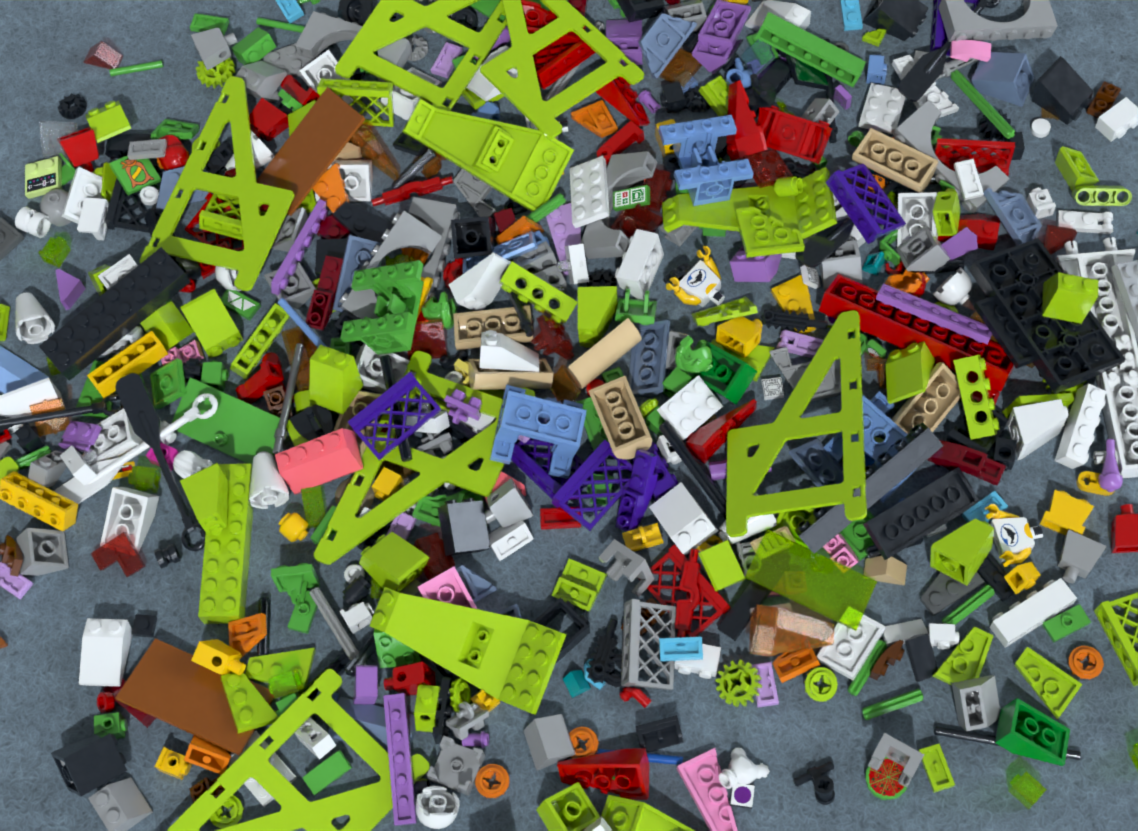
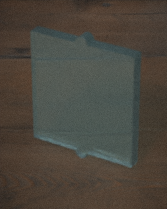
[741,39,776,75]

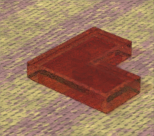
[91,532,146,577]

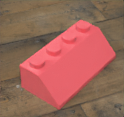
[275,428,364,494]

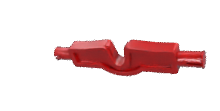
[371,176,453,207]
[675,549,701,638]

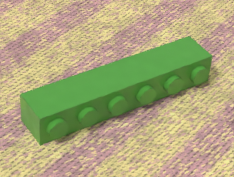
[755,12,866,87]

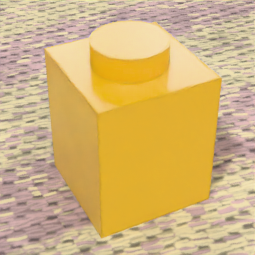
[371,467,404,501]

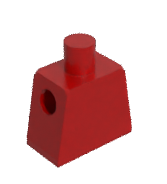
[249,98,289,141]
[57,127,99,172]
[1111,504,1138,553]
[384,662,436,696]

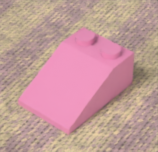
[418,566,477,609]

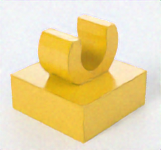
[471,689,501,712]

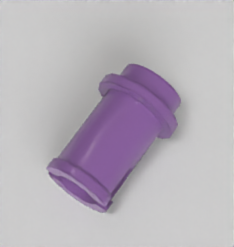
[638,90,661,114]
[462,731,489,748]

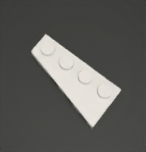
[892,55,959,117]

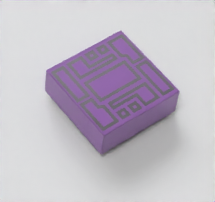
[834,85,852,110]

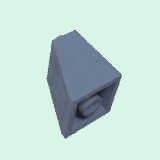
[971,52,1035,107]

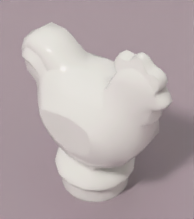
[719,748,770,789]

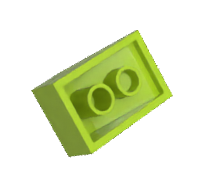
[885,341,935,404]

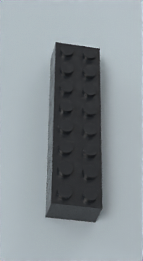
[39,247,191,381]

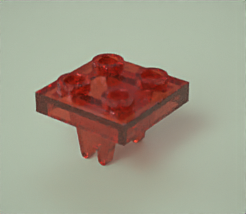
[742,149,793,188]
[610,203,663,239]
[531,314,574,360]
[407,319,448,361]

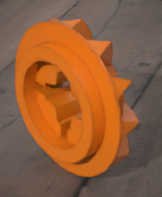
[1068,646,1104,680]
[569,727,599,759]
[475,764,509,799]

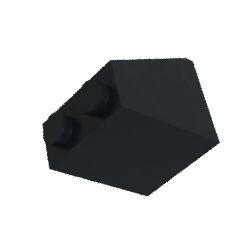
[862,0,929,41]
[1032,56,1094,125]
[451,216,496,258]
[51,731,127,796]

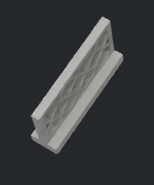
[621,599,676,690]

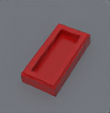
[540,507,581,530]

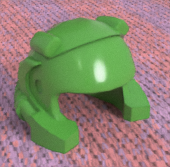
[421,292,457,329]
[675,335,713,373]

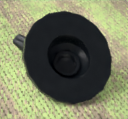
[338,0,397,26]

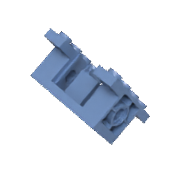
[658,115,754,206]
[490,385,587,479]
[823,391,917,503]

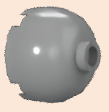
[40,189,72,226]

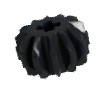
[979,110,1011,141]

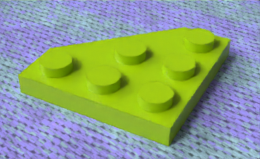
[735,207,805,258]

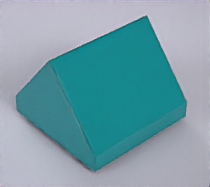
[862,252,885,276]
[563,670,591,698]

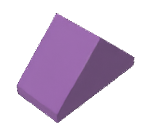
[56,269,86,310]
[353,665,378,705]

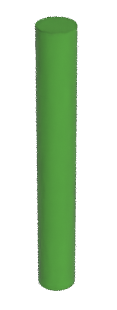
[256,17,305,33]
[109,60,164,76]

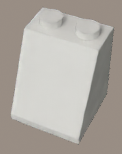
[1007,399,1068,460]

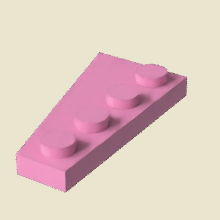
[676,748,738,831]

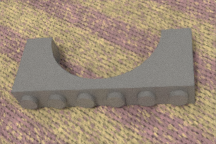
[938,0,1058,42]
[295,11,412,82]
[893,100,1010,214]
[580,151,657,259]
[408,197,460,308]
[339,211,442,319]

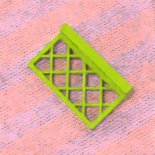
[317,78,394,127]
[199,193,274,243]
[1094,592,1138,687]

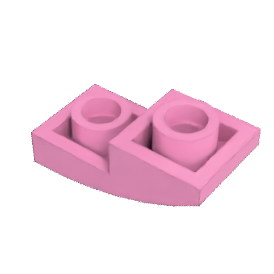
[950,40,991,62]
[161,340,204,366]
[823,533,859,574]

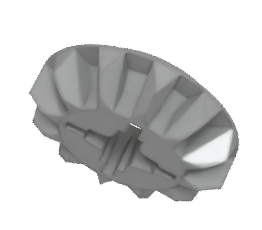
[407,35,428,61]

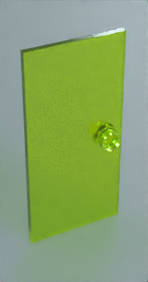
[745,529,877,631]

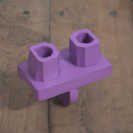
[444,389,482,424]

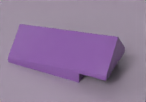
[692,0,751,72]

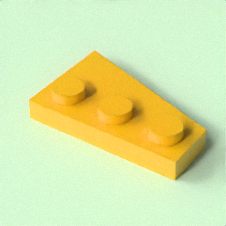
[771,275,816,335]

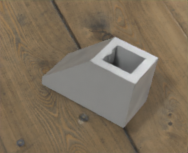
[28,450,67,488]

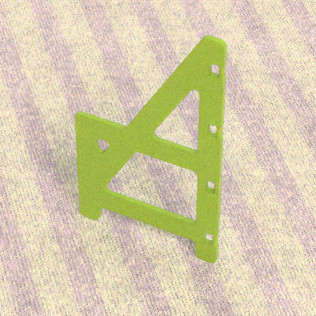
[335,0,507,111]
[480,0,644,139]
[140,76,295,291]
[726,310,867,537]
[314,351,536,565]
[167,669,430,831]

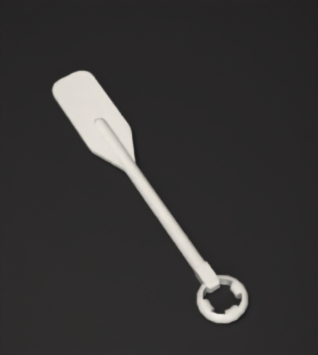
[54,393,218,504]

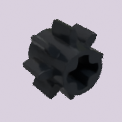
[682,33,698,56]
[183,358,203,382]

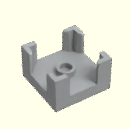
[599,539,654,597]
[868,733,924,788]
[427,736,486,796]

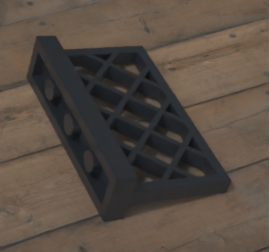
[105,157,165,233]

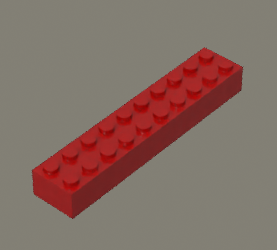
[819,274,1015,392]

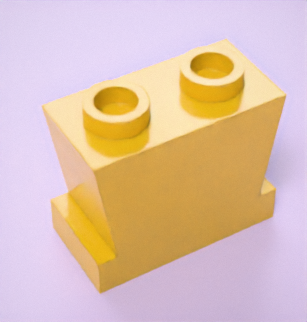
[1039,490,1094,535]

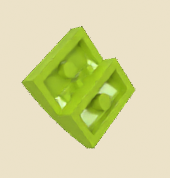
[552,559,607,612]

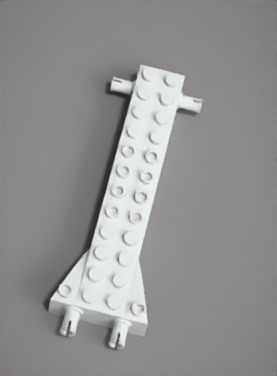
[1055,237,1138,478]

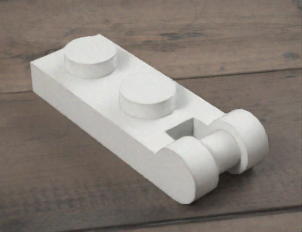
[1057,210,1113,234]

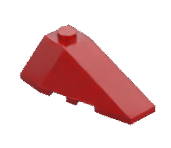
[521,0,586,43]
[596,65,650,127]
[726,80,768,161]
[938,213,1000,251]
[686,399,757,464]
[557,748,650,800]

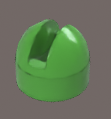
[848,131,864,147]

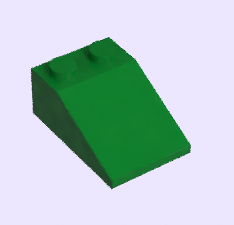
[687,340,758,405]
[995,698,1070,766]

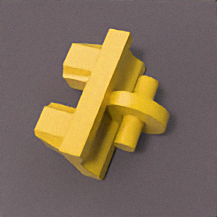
[622,523,663,552]

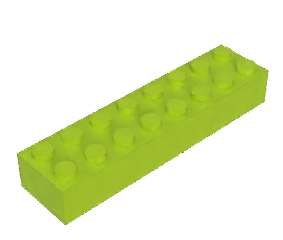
[198,463,254,624]

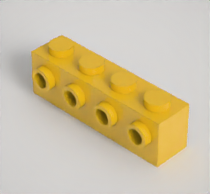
[87,331,168,398]
[0,471,78,531]

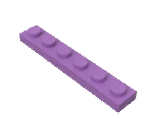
[271,199,328,296]
[876,283,992,345]
[383,693,417,826]

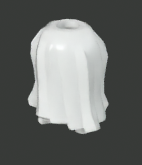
[173,450,213,479]

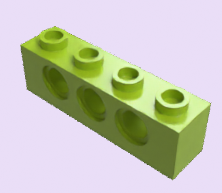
[499,262,578,324]
[230,303,290,380]
[953,355,1000,440]

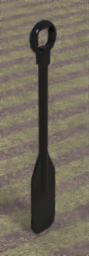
[898,0,1000,102]
[795,180,900,268]
[115,373,206,552]
[0,394,124,432]

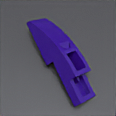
[615,449,658,532]

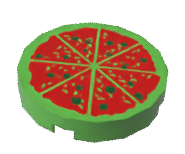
[865,757,907,800]

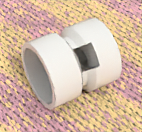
[15,207,51,238]

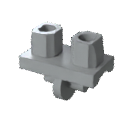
[417,432,454,456]
[446,701,489,740]

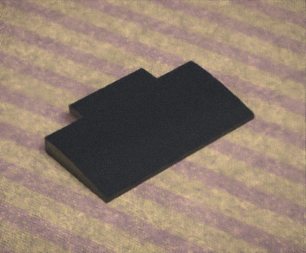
[969,238,1126,394]

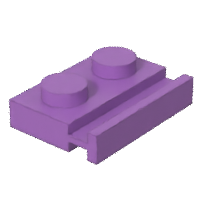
[58,421,102,453]

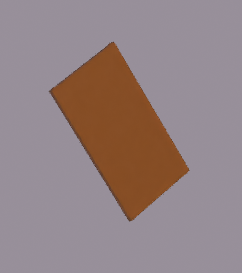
[256,87,365,216]
[116,638,277,756]

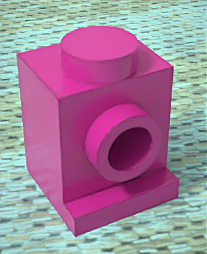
[146,442,179,471]

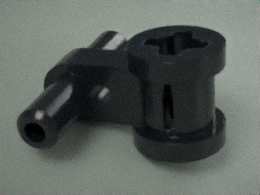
[793,761,835,805]

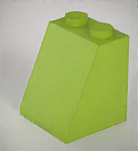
[1042,272,1098,324]
[578,286,618,348]
[180,289,243,358]
[309,345,363,414]
[180,463,228,536]
[930,519,994,586]
[359,532,429,592]

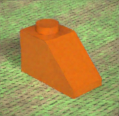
[184,735,231,775]

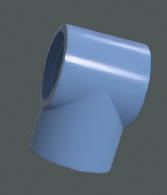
[725,58,753,89]

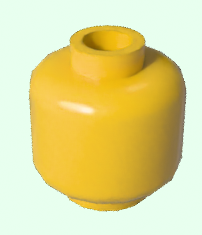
[278,512,309,542]

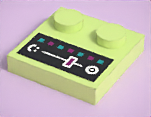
[25,156,62,199]

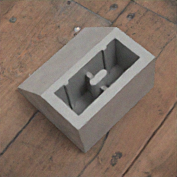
[664,0,707,33]
[819,240,863,290]
[952,675,1001,731]

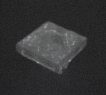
[39,120,78,159]

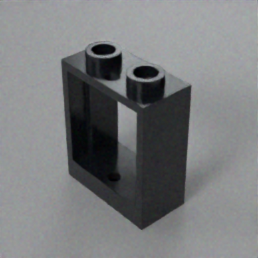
[617,0,665,22]
[534,597,590,664]

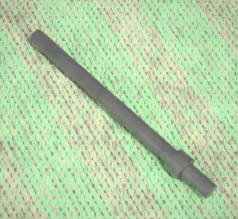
[273,343,304,454]

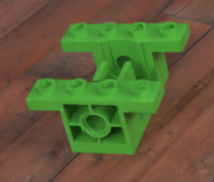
[340,260,424,355]

